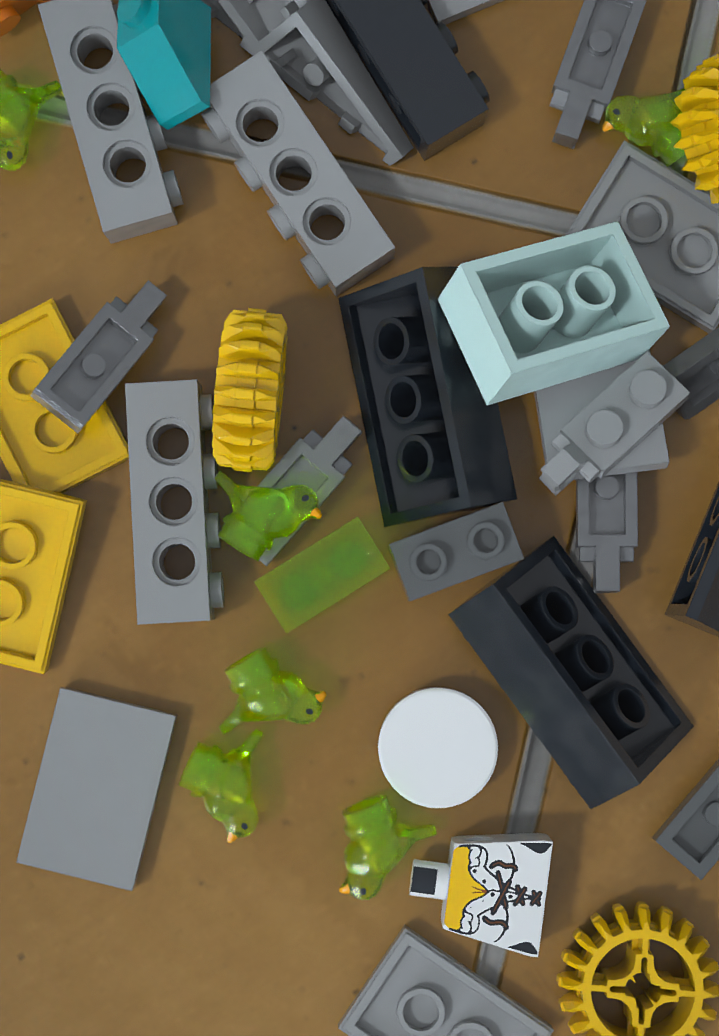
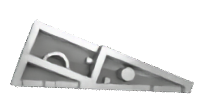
[201,0,413,166]

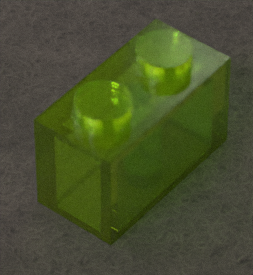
[254,517,390,634]

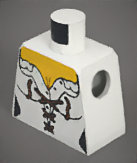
[409,833,553,957]

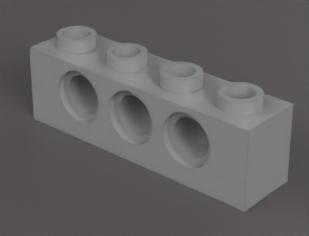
[38,0,184,244]
[201,50,395,297]
[125,379,224,625]

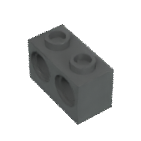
[388,502,524,601]

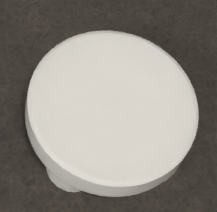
[378,687,498,808]

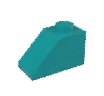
[117,0,211,130]

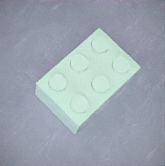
[438,221,670,406]

